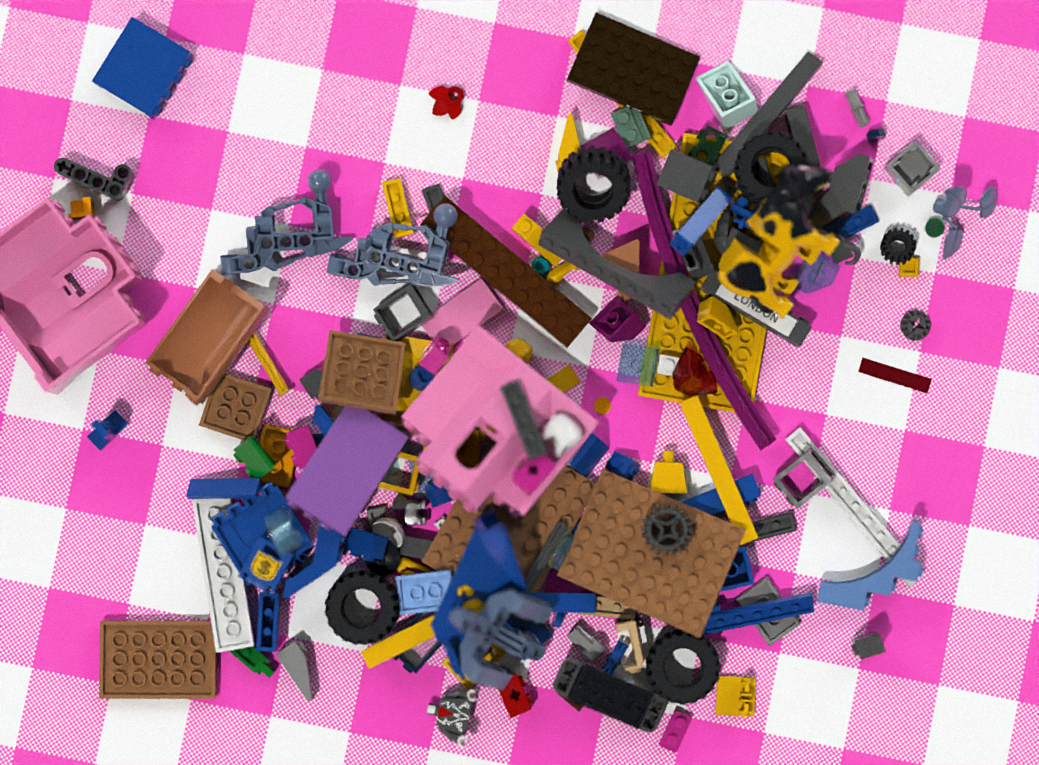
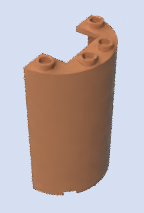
[145,269,270,406]

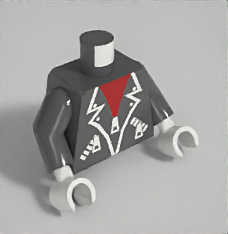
[426,688,480,749]

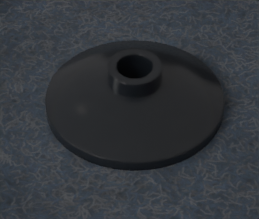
[365,540,401,576]

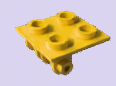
[715,676,756,717]

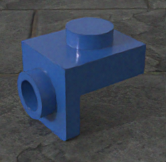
[606,451,640,481]

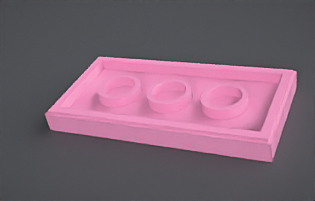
[422,278,504,346]

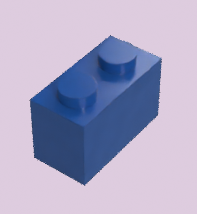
[343,527,389,562]

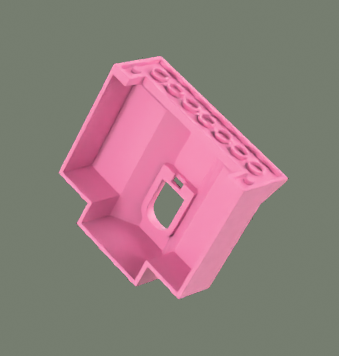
[0,197,146,395]
[402,324,599,521]

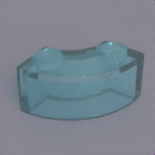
[263,507,303,557]

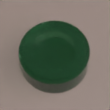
[924,218,945,238]

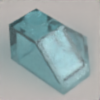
[794,255,840,294]

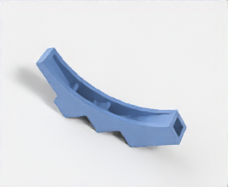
[817,519,923,611]

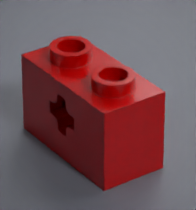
[498,672,533,719]

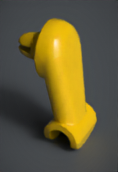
[546,261,580,287]

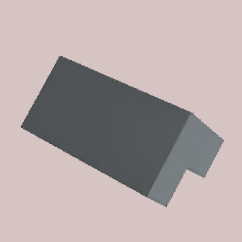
[672,228,715,281]

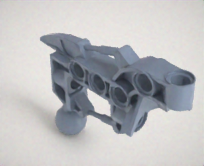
[220,169,353,275]
[326,204,459,287]

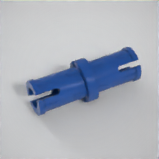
[602,640,629,675]

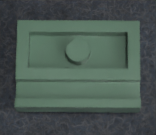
[611,107,651,149]

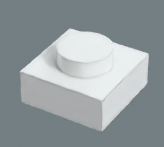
[656,354,679,377]

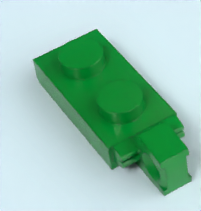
[230,646,275,678]

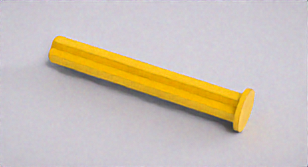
[248,331,292,397]

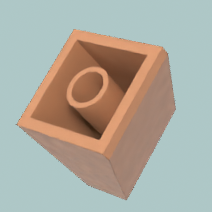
[602,239,639,301]

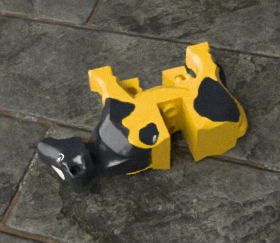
[718,164,840,319]

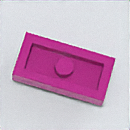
[658,709,692,753]

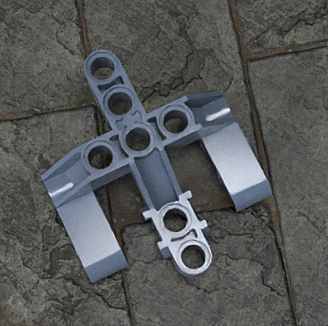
[449,589,555,691]

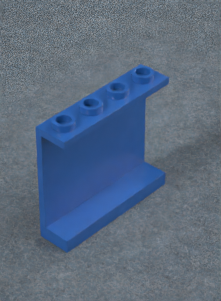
[92,17,193,120]

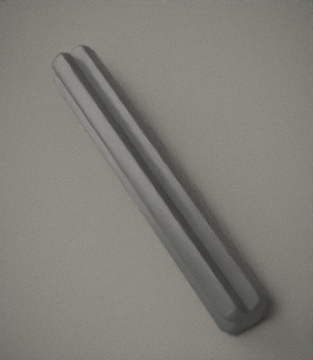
[524,522,567,593]

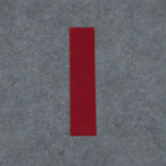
[858,357,932,394]

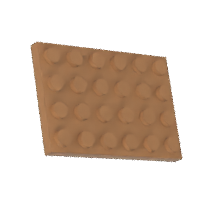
[99,620,217,699]

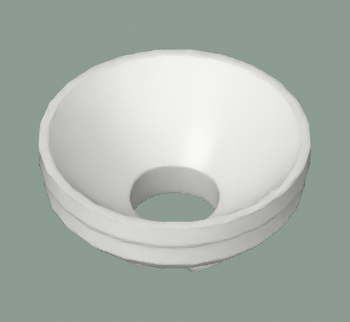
[372,518,405,548]

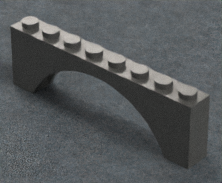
[538,209,696,320]

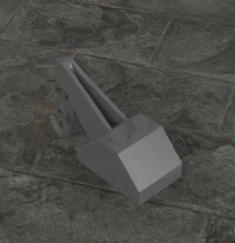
[808,154,874,265]

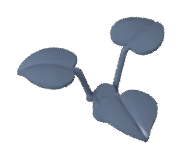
[933,186,998,260]

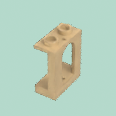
[614,619,644,673]

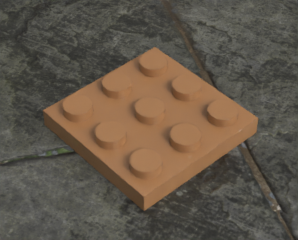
[199,374,272,440]

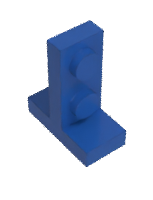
[87,410,129,451]

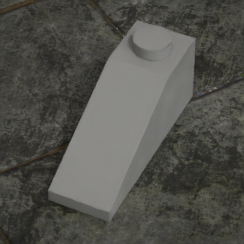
[276,640,314,703]

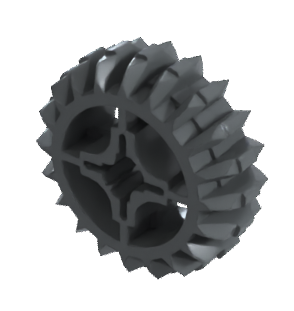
[641,504,694,557]

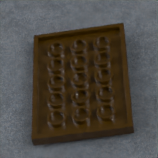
[566,12,700,126]

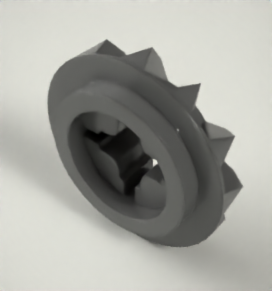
[900,310,932,341]

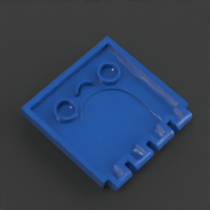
[211,481,314,586]

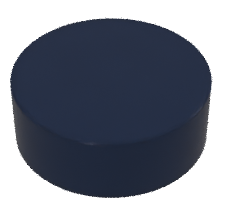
[866,129,886,142]

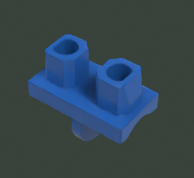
[730,197,759,231]

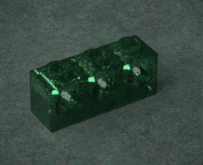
[688,125,728,165]

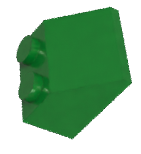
[233,434,276,478]

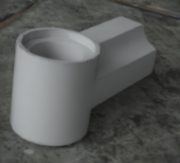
[567,625,606,663]

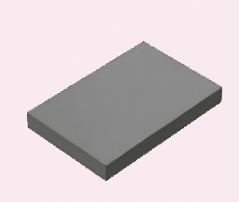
[736,576,801,646]

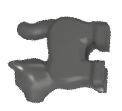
[391,494,427,526]

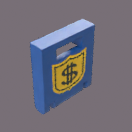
[238,535,295,595]

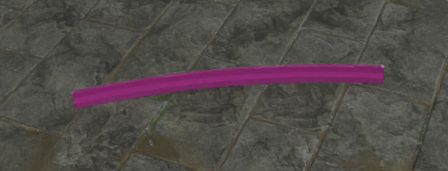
[632,152,777,451]

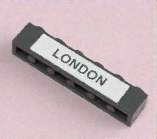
[699,268,812,348]

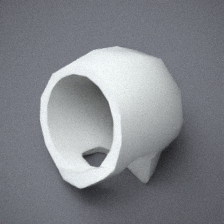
[542,414,584,457]

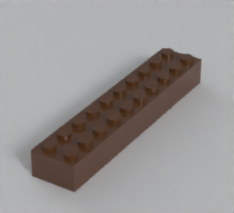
[420,195,592,349]

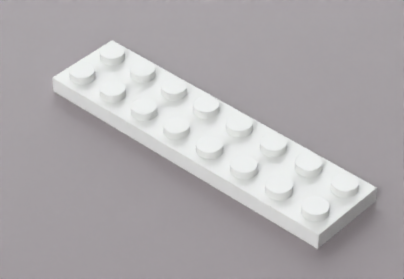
[192,499,255,653]

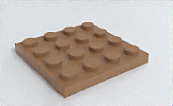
[318,330,406,414]

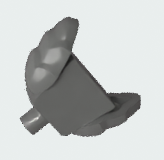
[714,210,763,257]

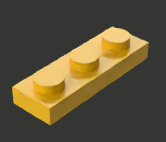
[382,178,414,239]

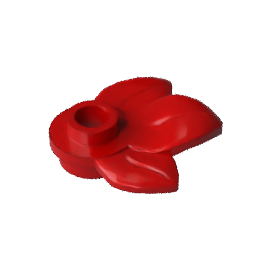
[428,85,464,120]

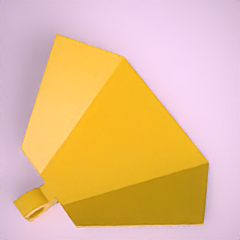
[382,337,454,412]

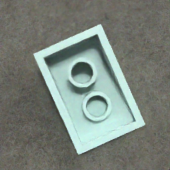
[695,61,758,130]

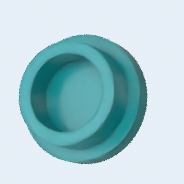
[531,257,551,276]

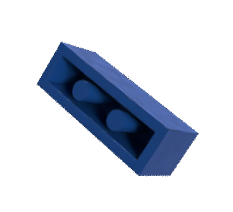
[256,591,281,652]

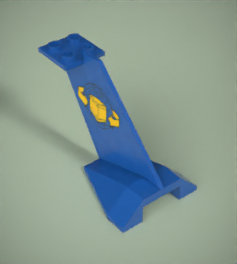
[431,506,528,680]

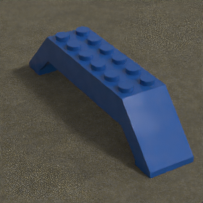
[283,404,346,598]

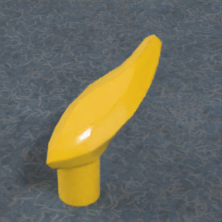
[397,557,432,574]

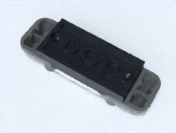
[553,658,667,732]

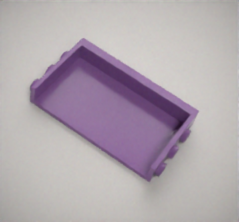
[285,406,408,537]

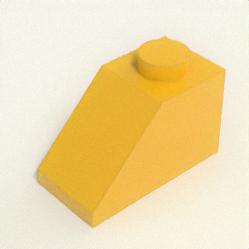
[697,296,738,339]

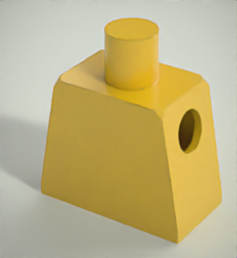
[649,451,687,494]

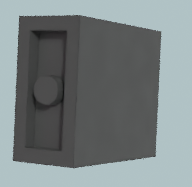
[656,149,717,203]

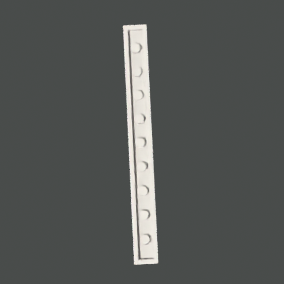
[785,427,925,587]

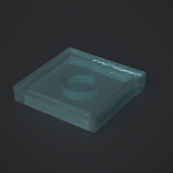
[616,344,659,387]

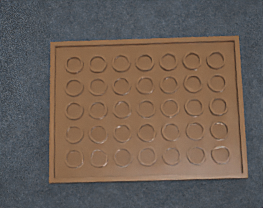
[421,431,596,619]
[557,469,746,638]

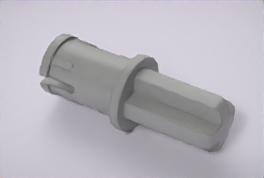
[845,89,869,127]

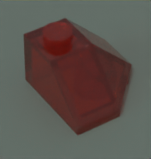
[672,347,718,396]

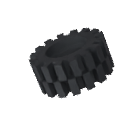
[880,228,916,265]

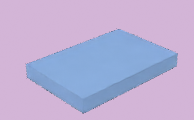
[396,570,453,615]

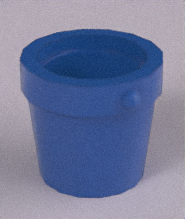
[409,366,435,391]

